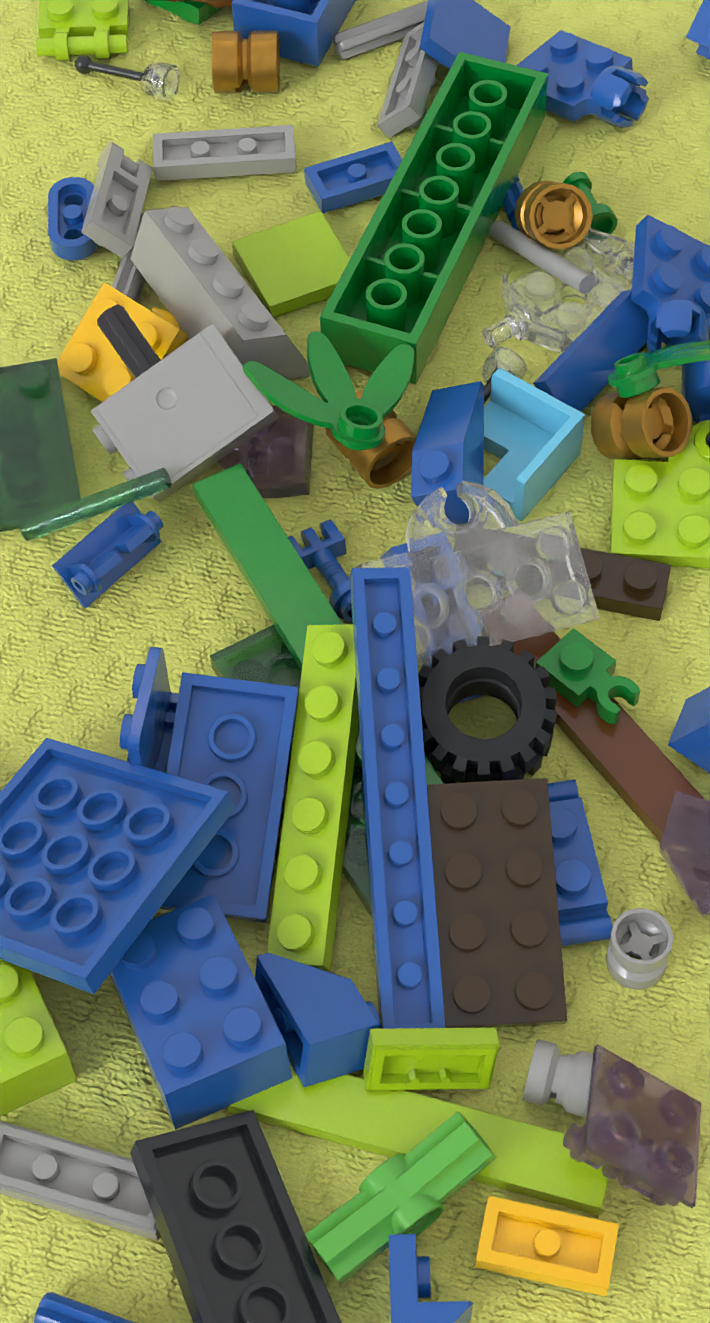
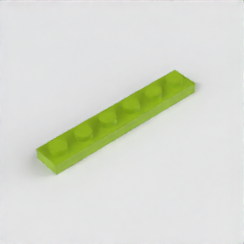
[267,624,359,971]

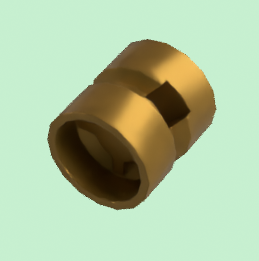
[211,31,280,93]
[514,180,593,249]
[591,387,692,460]
[325,390,417,489]

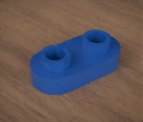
[48,177,98,260]

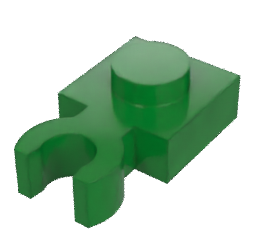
[535,628,640,725]

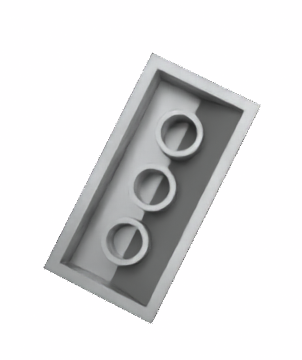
[130,206,310,379]

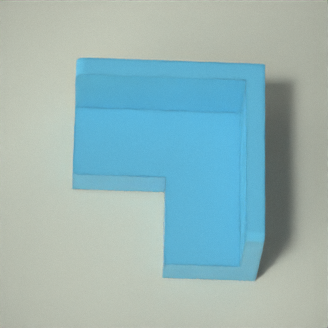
[483,368,585,522]

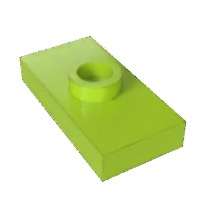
[363,1028,499,1090]

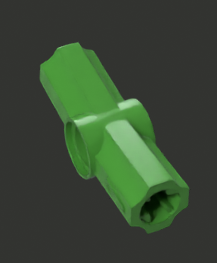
[305,1111,496,1285]

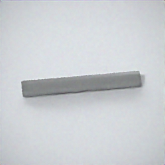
[490,220,595,294]

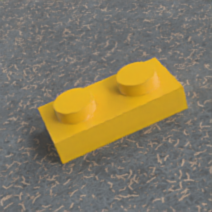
[475,1195,619,1297]

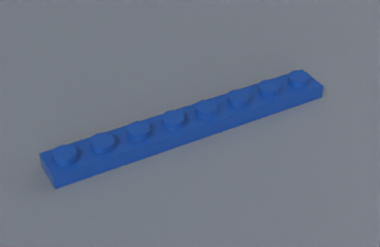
[350,567,445,1029]

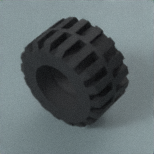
[418,636,557,784]

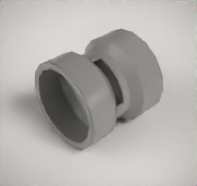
[606,908,673,990]
[523,1039,600,1117]

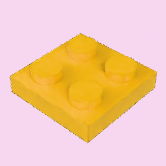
[52,282,189,402]

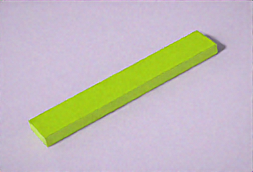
[228,1062,616,1216]

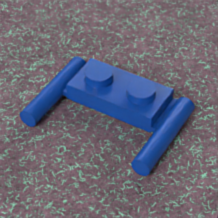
[548,779,613,947]

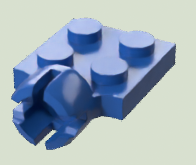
[516,30,649,127]
[631,215,710,366]

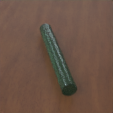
[20,468,172,541]

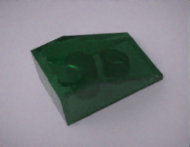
[0,358,84,532]

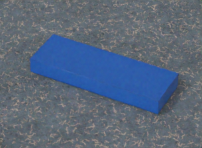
[533,290,649,412]

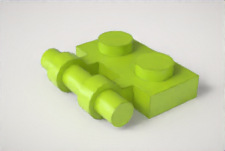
[36,0,130,61]

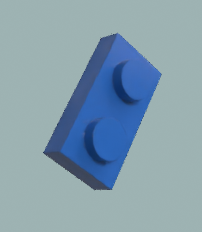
[304,141,402,213]

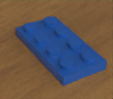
[159,672,299,923]

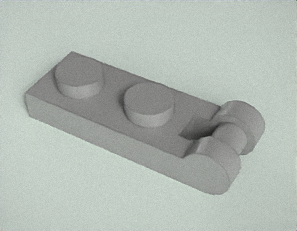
[81,141,152,258]

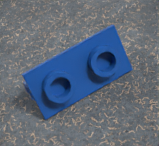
[52,499,164,608]

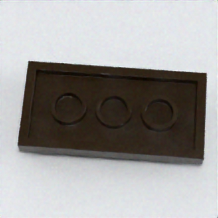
[427,778,567,1028]

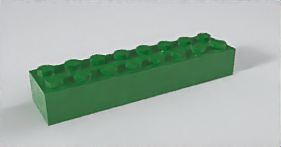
[320,52,548,384]

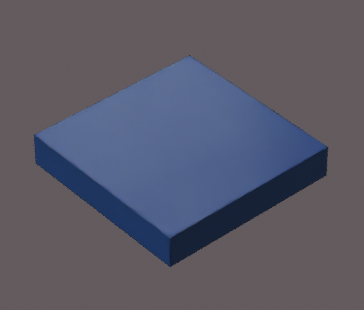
[419,0,510,69]

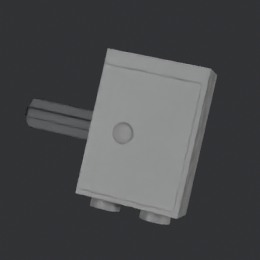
[91,304,279,502]

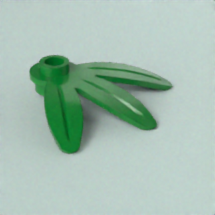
[243,331,414,451]
[607,340,710,398]

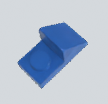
[389,1234,473,1323]

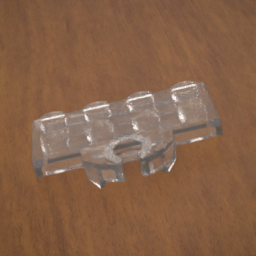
[356,481,600,667]

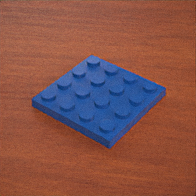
[0,738,236,994]

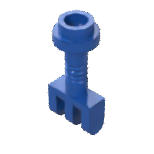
[288,519,353,622]

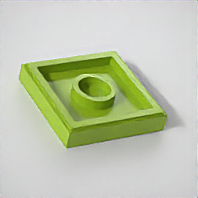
[232,211,350,318]

